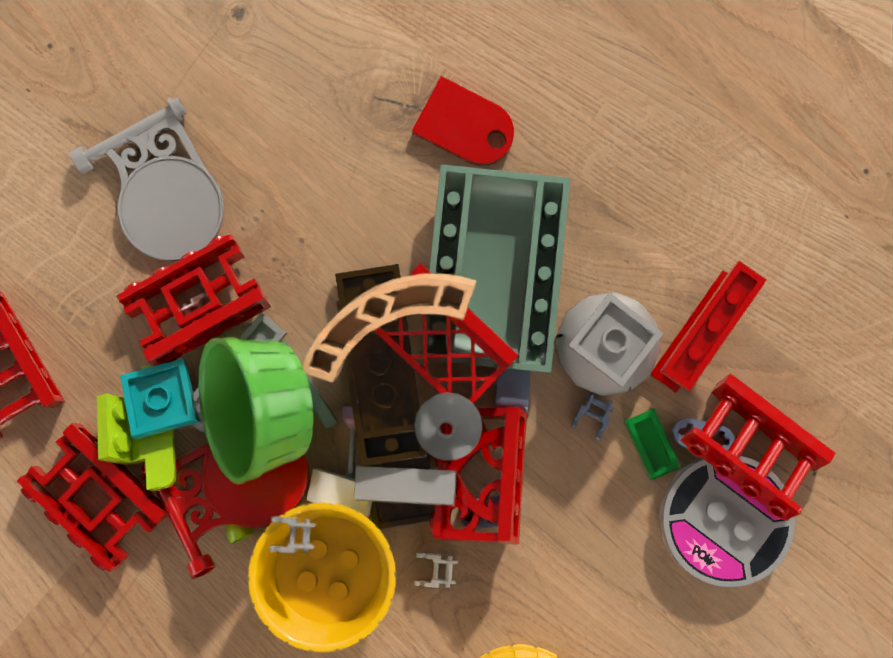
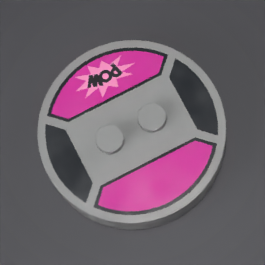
[659,456,795,587]

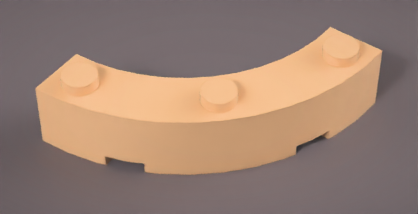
[302,274,476,383]

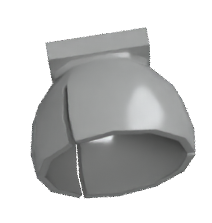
[556,292,664,396]

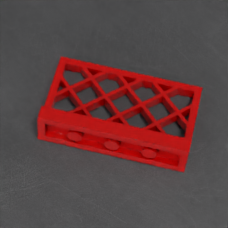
[373,263,519,404]

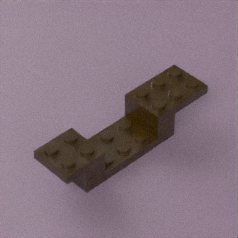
[335,264,435,529]

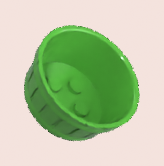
[198,337,313,484]

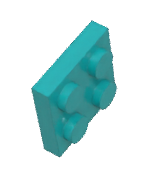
[120,358,199,440]

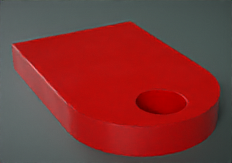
[412,76,514,166]

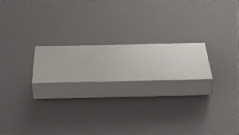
[354,466,457,506]

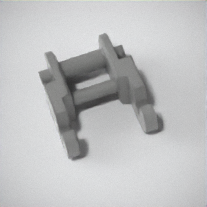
[269,517,315,553]

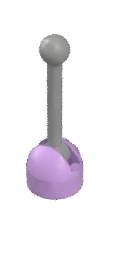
[342,406,357,479]

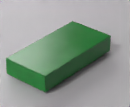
[623,408,681,481]

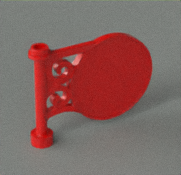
[141,443,309,579]

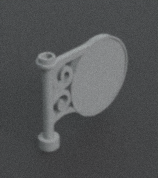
[69,97,225,261]

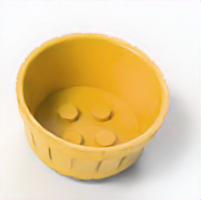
[248,502,396,652]

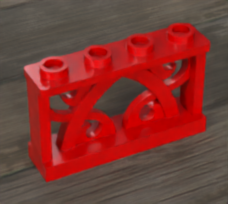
[430,407,527,545]

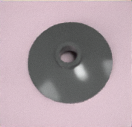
[415,393,482,460]

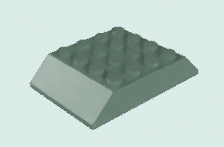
[420,164,571,373]

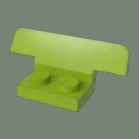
[97,366,176,491]

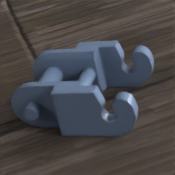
[571,392,614,441]

